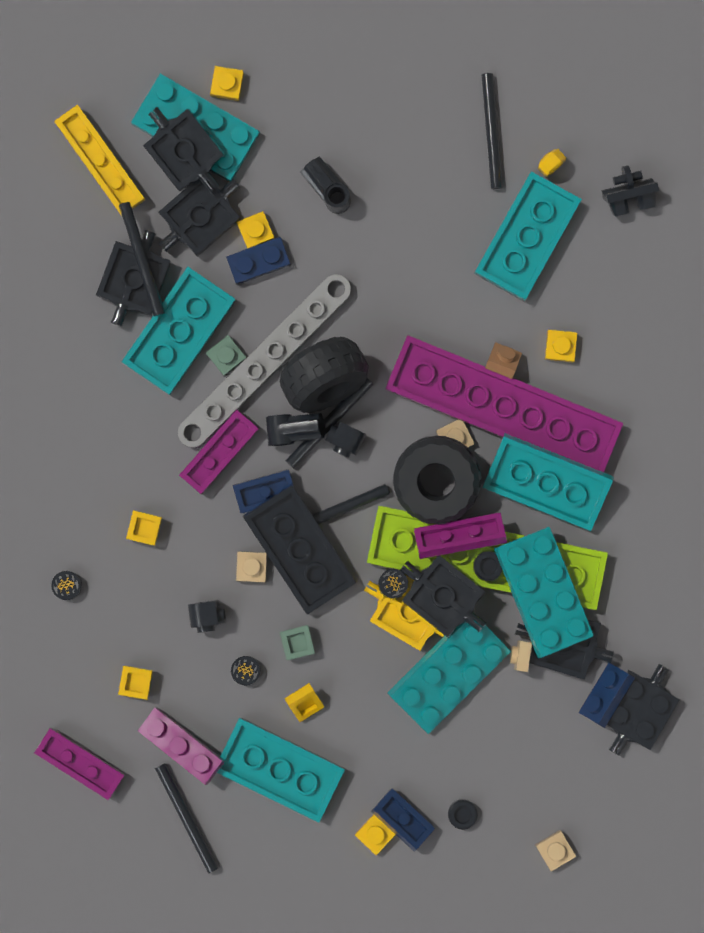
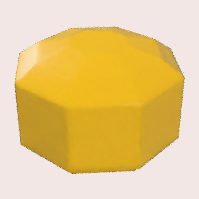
[538,149,566,177]

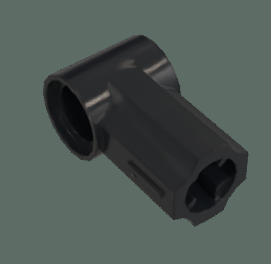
[300,156,351,214]
[266,413,326,446]

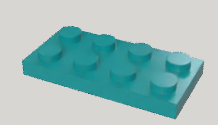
[131,73,260,182]
[474,171,582,301]
[121,267,236,395]
[482,433,614,531]
[494,527,594,658]
[387,612,511,734]
[217,717,345,823]

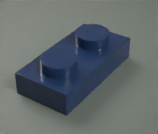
[226,237,291,285]
[233,469,294,514]
[579,663,635,728]
[371,788,435,851]

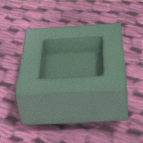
[206,335,246,376]
[280,625,315,660]

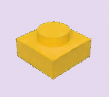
[210,66,244,101]
[237,211,275,249]
[544,330,577,363]
[126,510,162,546]
[118,665,153,700]
[284,683,324,722]
[355,814,396,855]

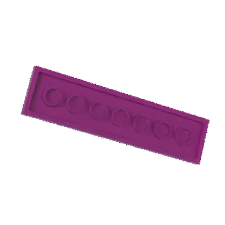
[385,335,623,472]

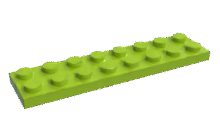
[367,506,608,610]

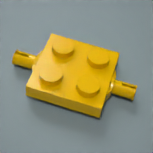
[364,574,444,651]

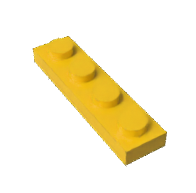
[54,104,145,216]

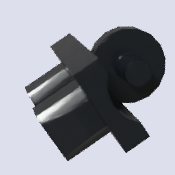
[601,165,659,216]

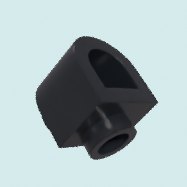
[325,422,366,458]
[188,600,226,633]

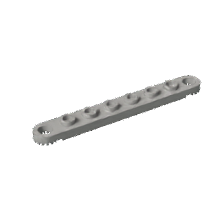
[178,274,351,448]

